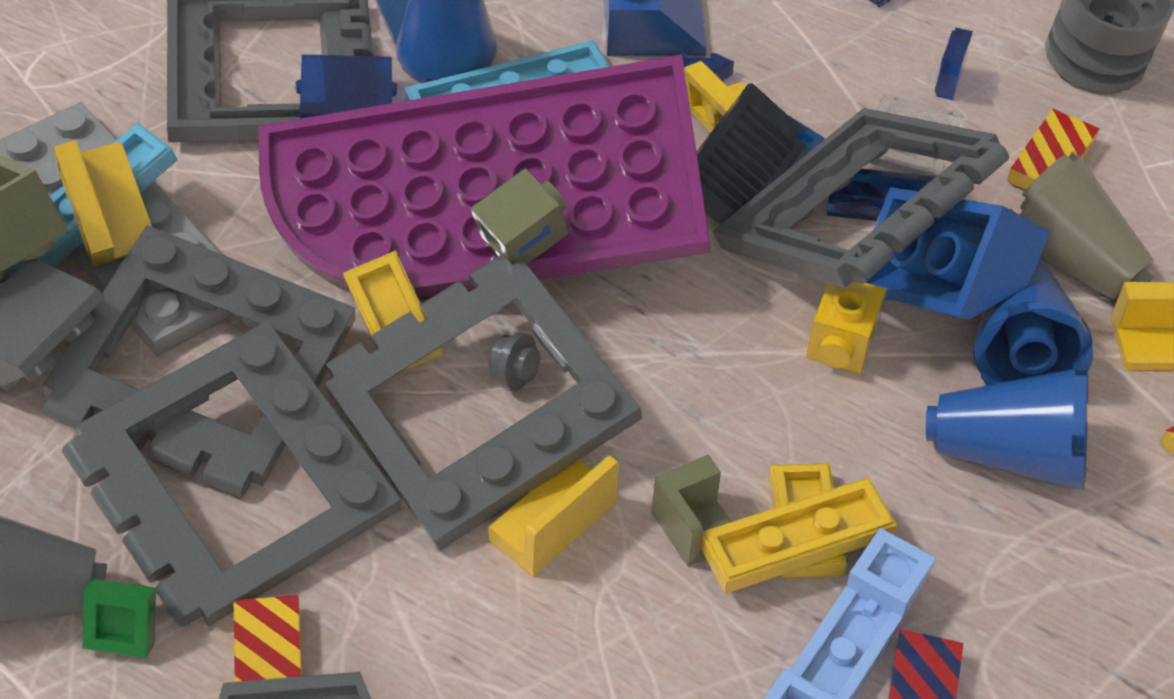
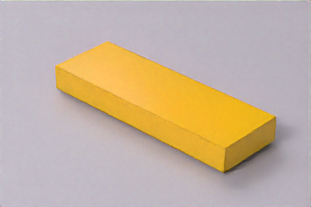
[701,477,897,594]

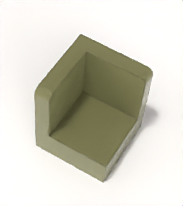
[651,454,731,567]

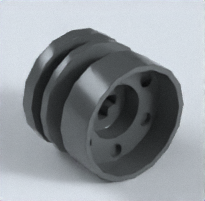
[1045,0,1174,93]

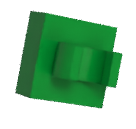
[82,579,156,658]

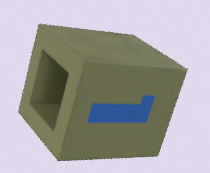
[470,168,568,265]

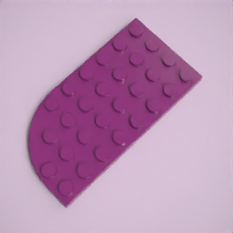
[258,55,711,298]

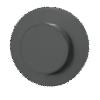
[489,332,540,391]

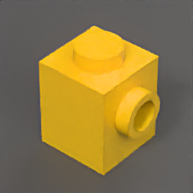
[806,281,887,374]

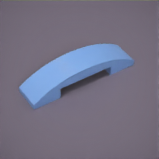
[764,528,936,699]

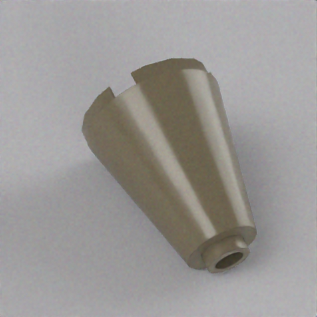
[1010,152,1154,301]

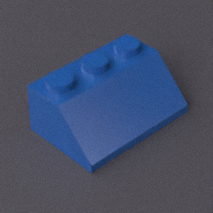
[604,0,706,56]
[865,187,1050,320]

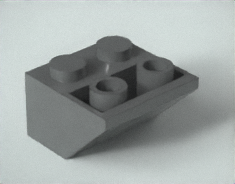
[0,258,105,392]

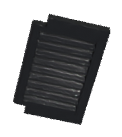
[697,83,806,225]

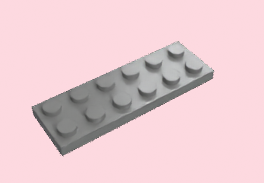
[0,102,235,357]

